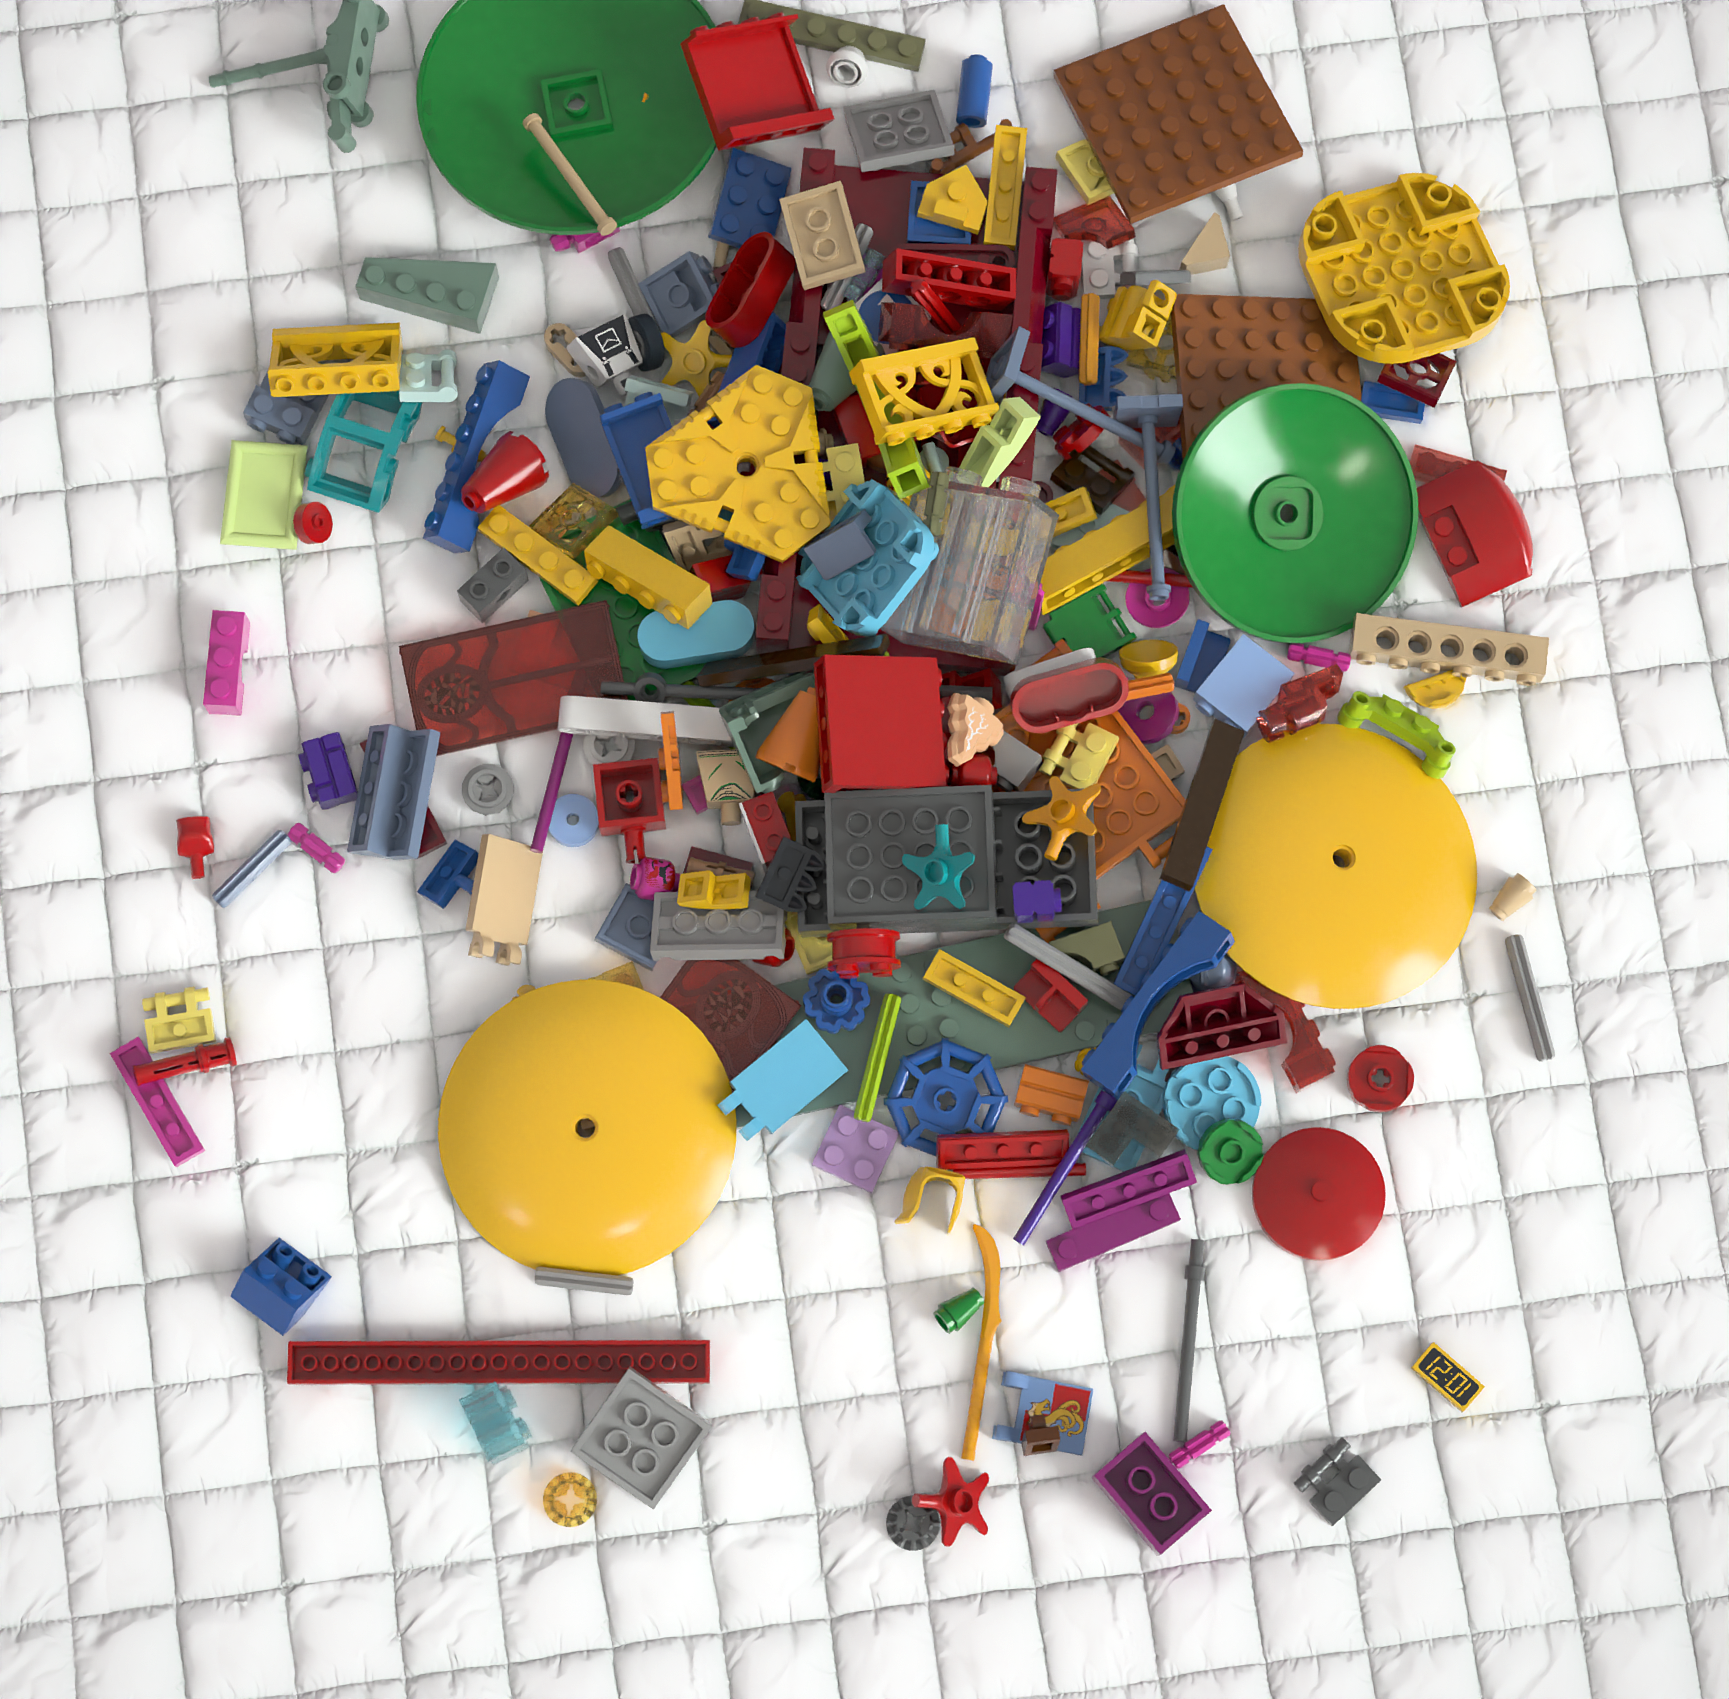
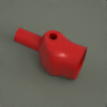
[176,816,214,879]

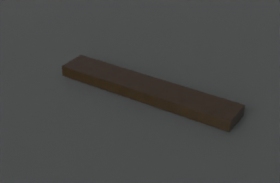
[697,634,890,687]
[1159,718,1245,892]

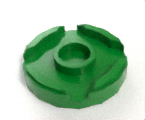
[1197,1118,1264,1185]

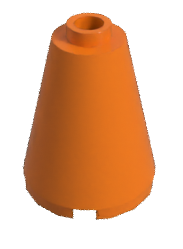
[755,687,820,782]

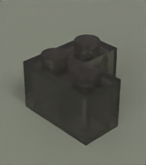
[1085,1091,1180,1167]

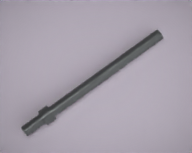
[1173,1239,1205,1442]

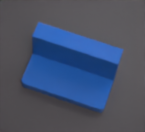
[1174,619,1231,693]

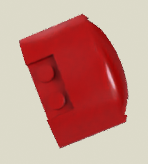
[1416,460,1533,608]

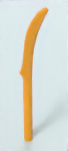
[961,1224,1002,1461]

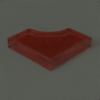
[1053,195,1136,249]

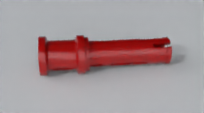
[132,1037,237,1086]

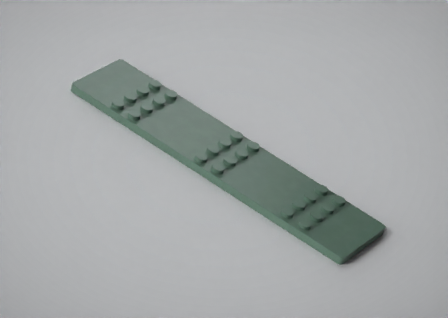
[676,900,1193,1129]

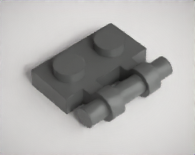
[1293,1437,1382,1526]

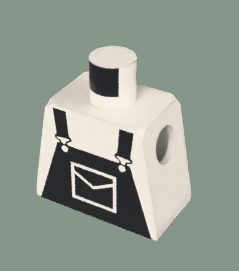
[566,314,642,397]

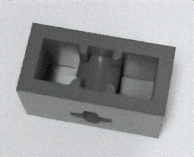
[457,547,529,623]

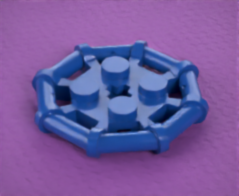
[883,1038,1008,1157]

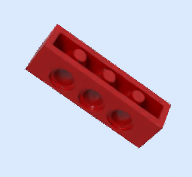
[882,248,1016,311]

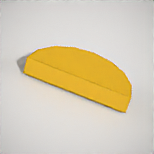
[1404,670,1467,709]

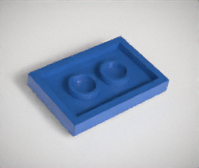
[708,148,792,248]

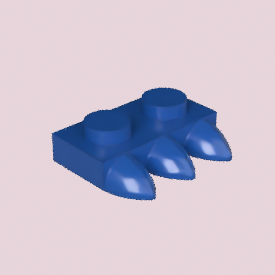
[1079,346,1129,411]

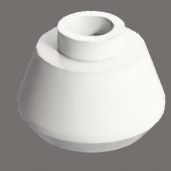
[826,46,868,87]

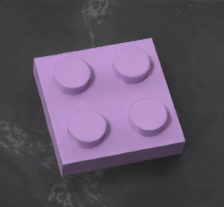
[812,1105,899,1193]

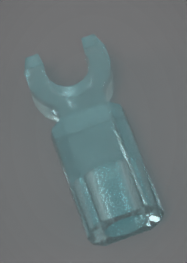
[843,247,886,303]

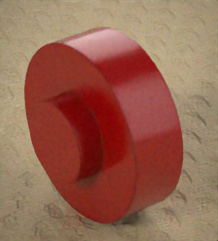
[293,502,333,545]

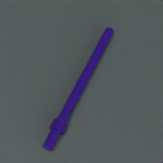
[1013,1090,1118,1246]

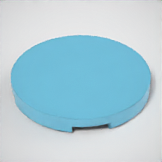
[1162,1056,1261,1151]

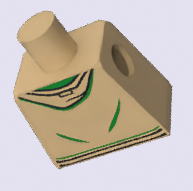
[696,749,755,826]

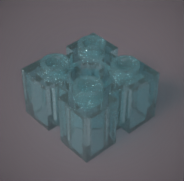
[459,1381,532,1465]

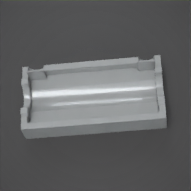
[650,891,788,961]

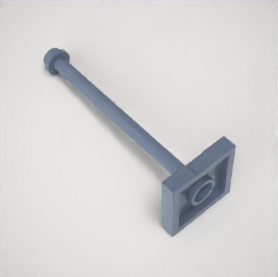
[976,326,1176,464]
[1112,394,1183,601]

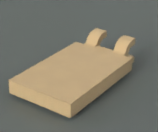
[465,834,543,966]

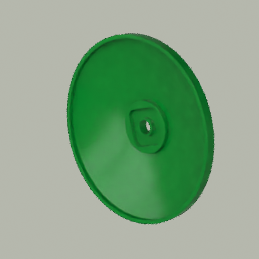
[1172,383,1419,643]

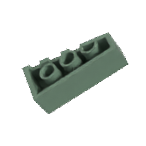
[355,257,499,334]

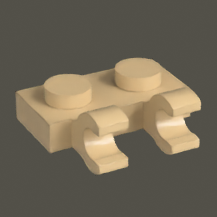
[663,520,732,572]

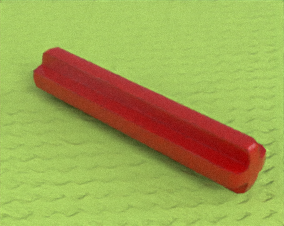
[910,279,963,341]

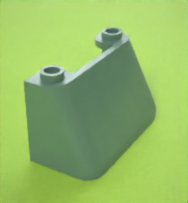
[719,670,815,793]

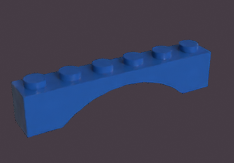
[423,360,530,554]
[1081,911,1235,1100]

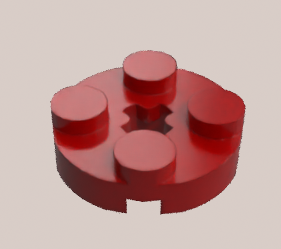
[1052,403,1111,460]
[1347,1045,1414,1112]

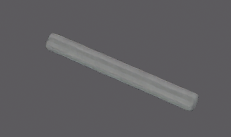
[1004,923,1132,1010]

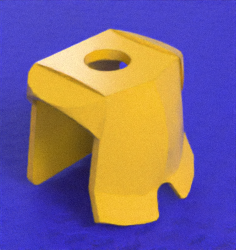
[894,1167,965,1236]

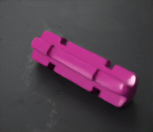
[1287,643,1351,672]
[288,823,346,874]
[1168,1420,1231,1469]

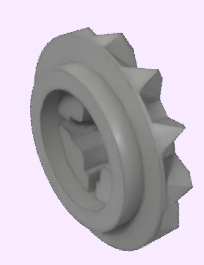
[462,764,514,816]

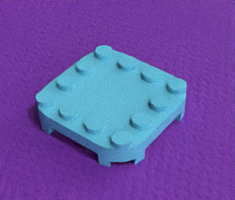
[796,479,939,637]

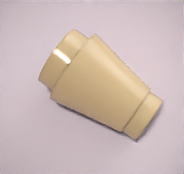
[1488,873,1537,921]

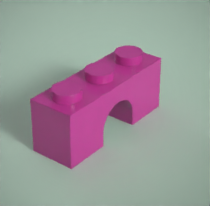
[203,610,250,716]

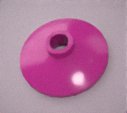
[1125,567,1190,628]

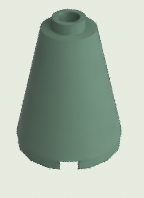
[809,331,886,411]

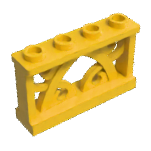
[268,323,403,397]
[849,337,1000,446]

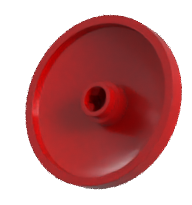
[1252,1127,1386,1261]

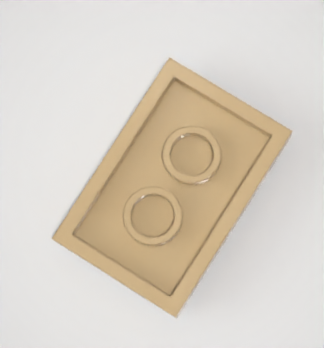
[779,181,866,290]

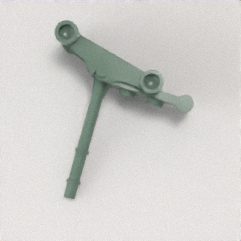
[209,0,389,153]

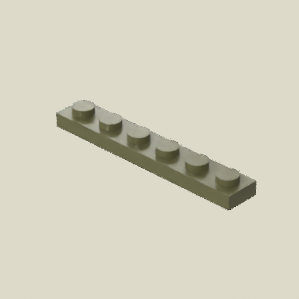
[738,0,926,72]

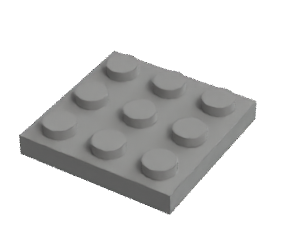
[843,90,954,172]
[570,1367,713,1510]

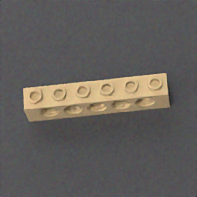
[1349,613,1549,686]

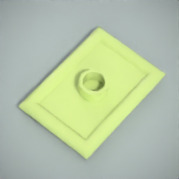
[220,440,308,550]

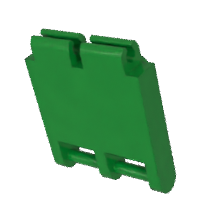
[1042,584,1137,658]

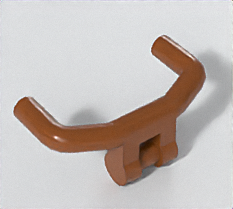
[929,119,1012,175]

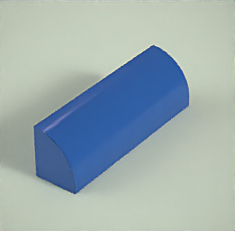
[707,313,786,428]

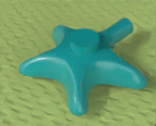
[902,824,975,910]

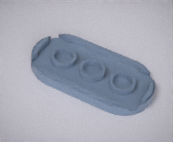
[545,378,622,499]

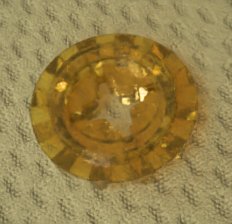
[543,1472,597,1527]

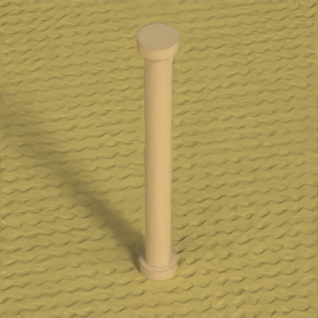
[522,113,617,236]

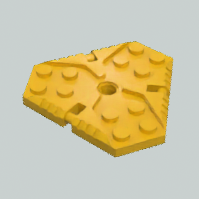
[645,365,831,563]

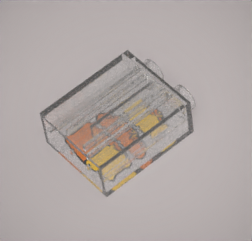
[880,467,1059,665]

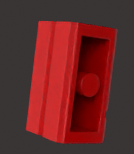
[1046,238,1084,301]

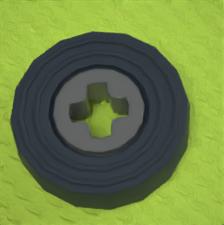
[628,314,665,372]

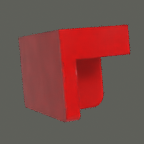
[1014,959,1088,1033]

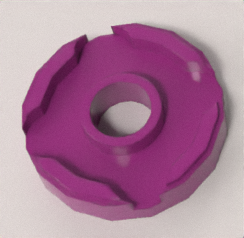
[1117,692,1179,745]

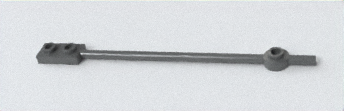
[601,672,993,704]

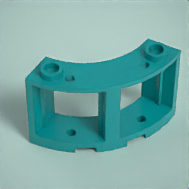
[305,391,423,513]

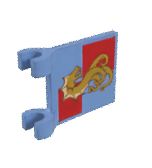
[992,1371,1094,1456]

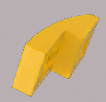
[677,870,751,909]

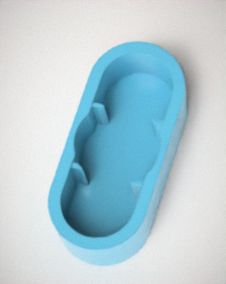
[637,600,755,669]

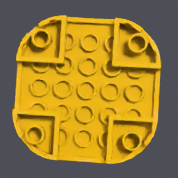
[1298,173,1510,364]

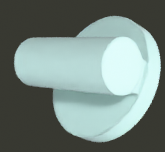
[919,442,949,475]

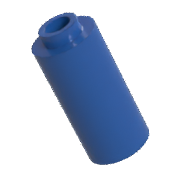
[956,54,993,128]

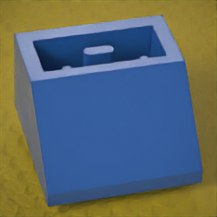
[230,1237,332,1336]

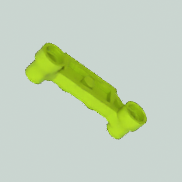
[1337,691,1456,779]

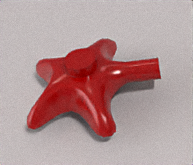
[912,1457,989,1547]

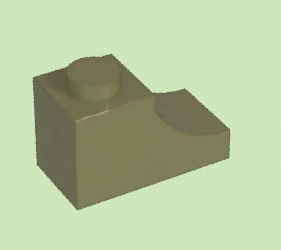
[1048,921,1125,976]

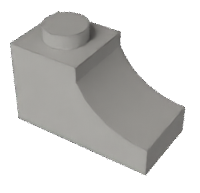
[992,730,1043,792]

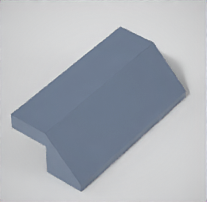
[347,724,441,860]

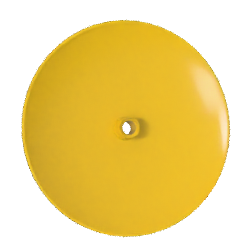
[1194,724,1477,1009]
[438,979,737,1276]

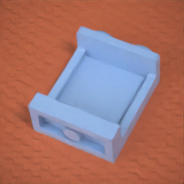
[1193,634,1295,739]

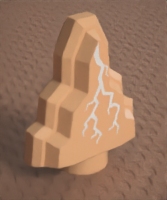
[947,693,1004,767]

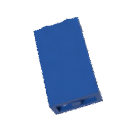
[599,392,673,530]

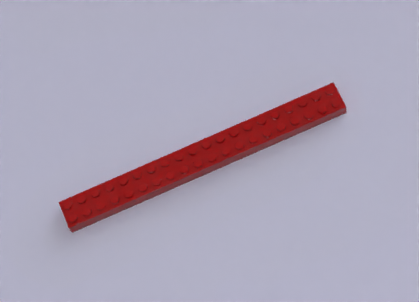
[287,1340,710,1385]

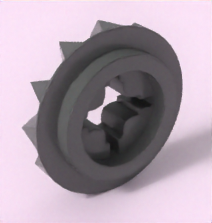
[886,1496,940,1551]

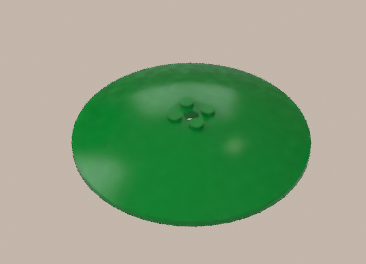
[416,0,717,235]

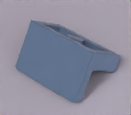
[804,509,876,580]

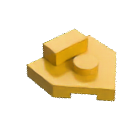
[917,165,988,234]

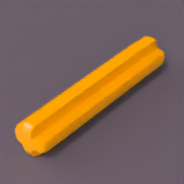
[1079,293,1100,386]

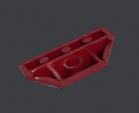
[1156,982,1287,1070]

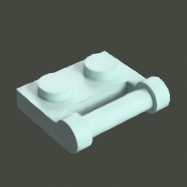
[399,349,458,402]

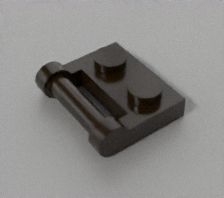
[1050,444,1135,515]

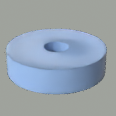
[549,794,599,847]

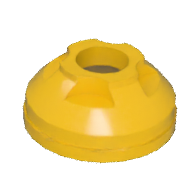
[1119,639,1178,679]

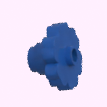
[803,969,870,1034]

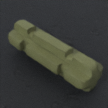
[923,472,950,537]

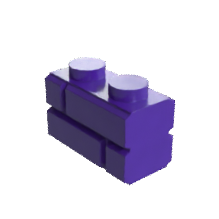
[1041,302,1081,378]
[298,732,358,810]
[1012,880,1062,923]

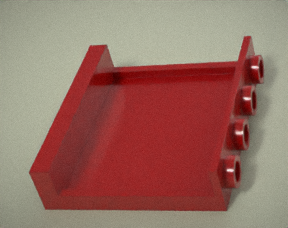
[680,12,835,151]
[814,655,949,793]

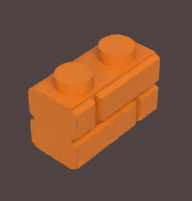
[1014,1064,1089,1126]

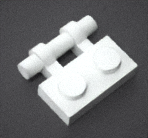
[1080,233,1138,299]

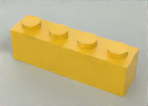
[584,525,713,629]

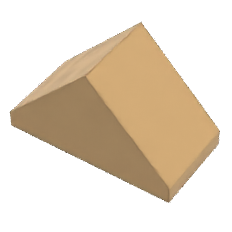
[1179,212,1230,275]

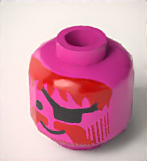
[630,857,680,901]

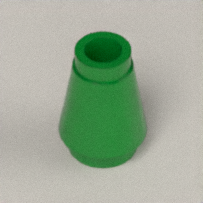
[933,1287,985,1334]

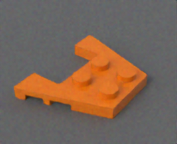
[658,711,683,810]

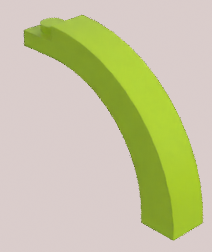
[823,300,930,500]

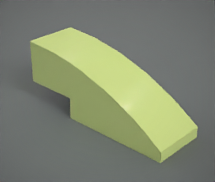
[954,397,1041,498]

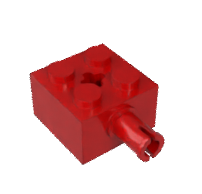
[593,757,666,864]

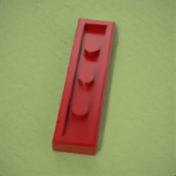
[936,1129,1069,1170]

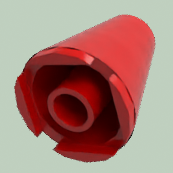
[461,431,549,513]

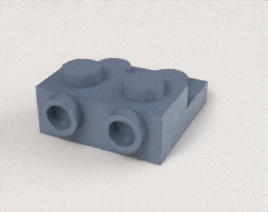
[638,251,720,338]
[243,371,329,445]

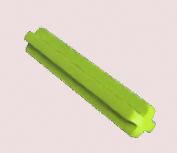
[854,993,901,1122]

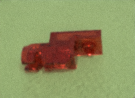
[1256,664,1343,743]

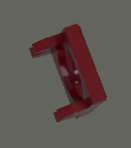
[1377,353,1457,408]

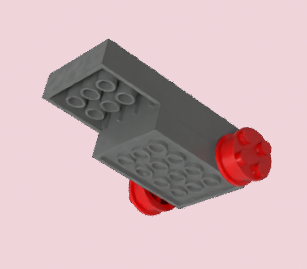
[795,785,1098,979]

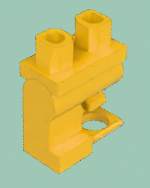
[1099,280,1177,352]

